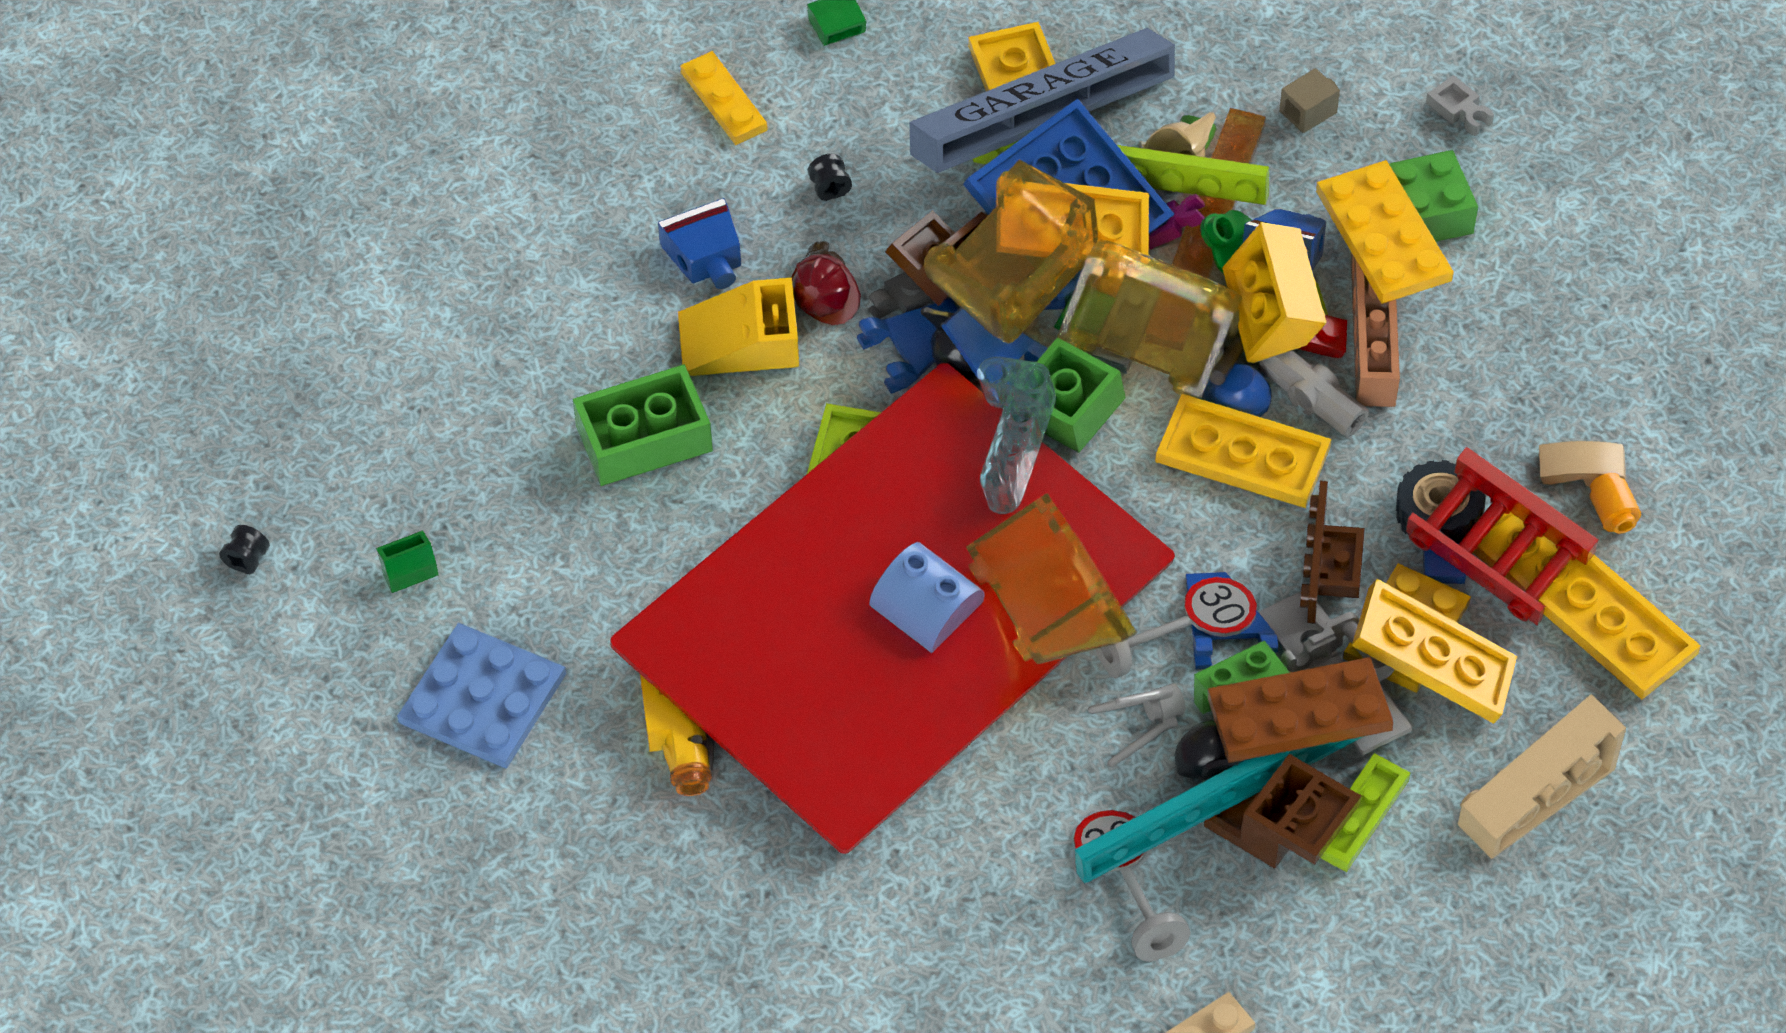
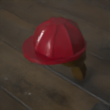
[791,241,861,325]

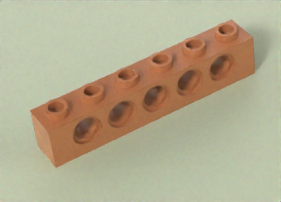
[1350,251,1400,407]

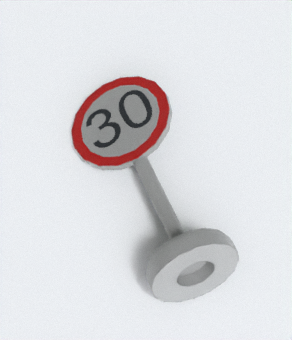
[1093,577,1257,678]
[1073,810,1191,962]

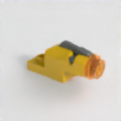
[640,674,715,796]

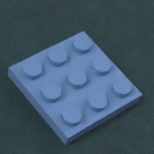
[397,622,566,769]

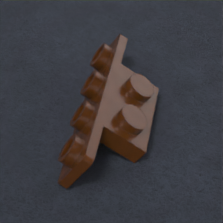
[1300,480,1365,624]

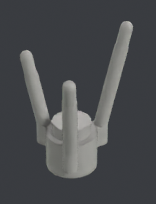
[1088,683,1186,767]

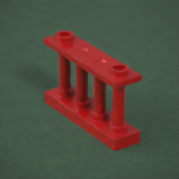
[1406,446,1599,625]

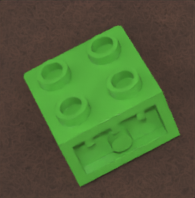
[1194,640,1290,715]

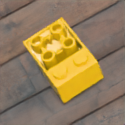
[678,277,799,376]

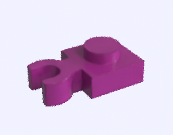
[1149,194,1205,250]

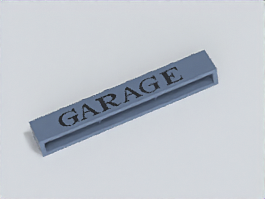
[909,28,1175,173]

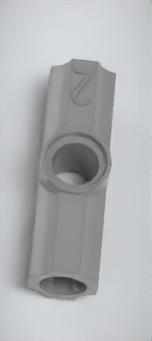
[1259,350,1369,437]

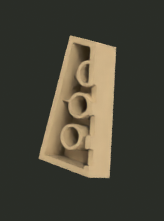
[1458,694,1626,859]

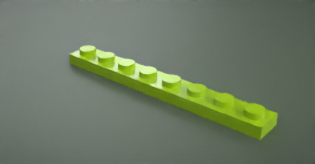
[973,140,1269,205]

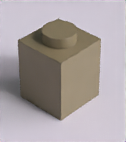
[1279,68,1340,134]

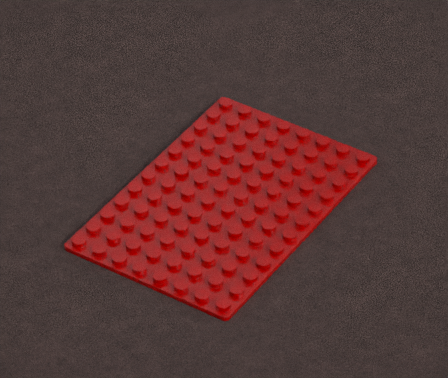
[610,363,1175,854]

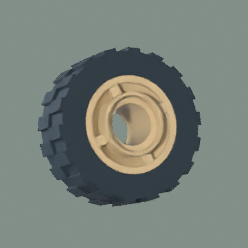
[1396,460,1486,543]

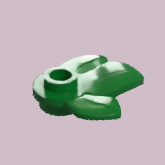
[1200,210,1252,275]

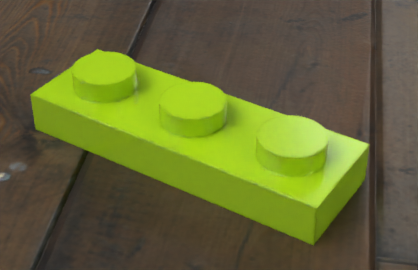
[1321,753,1411,873]

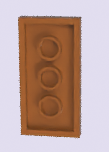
[1208,657,1393,763]

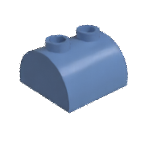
[869,542,985,653]

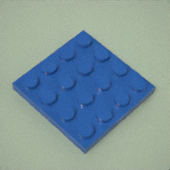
[963,98,1174,302]

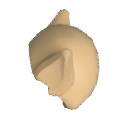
[1138,112,1216,157]

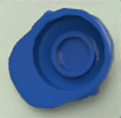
[1197,364,1272,417]

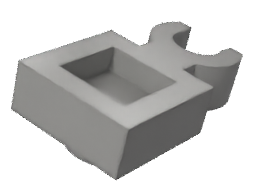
[1426,75,1494,136]

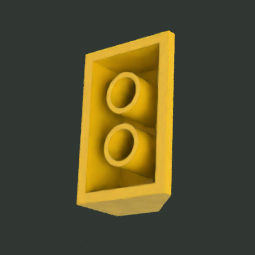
[1222,222,1326,363]

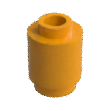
[1590,473,1641,534]

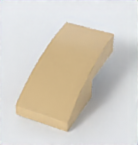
[1539,441,1626,486]

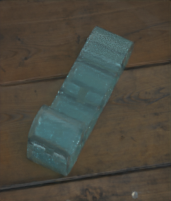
[977,356,1056,514]

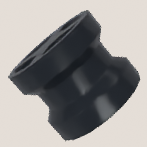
[807,154,852,201]
[219,525,270,575]

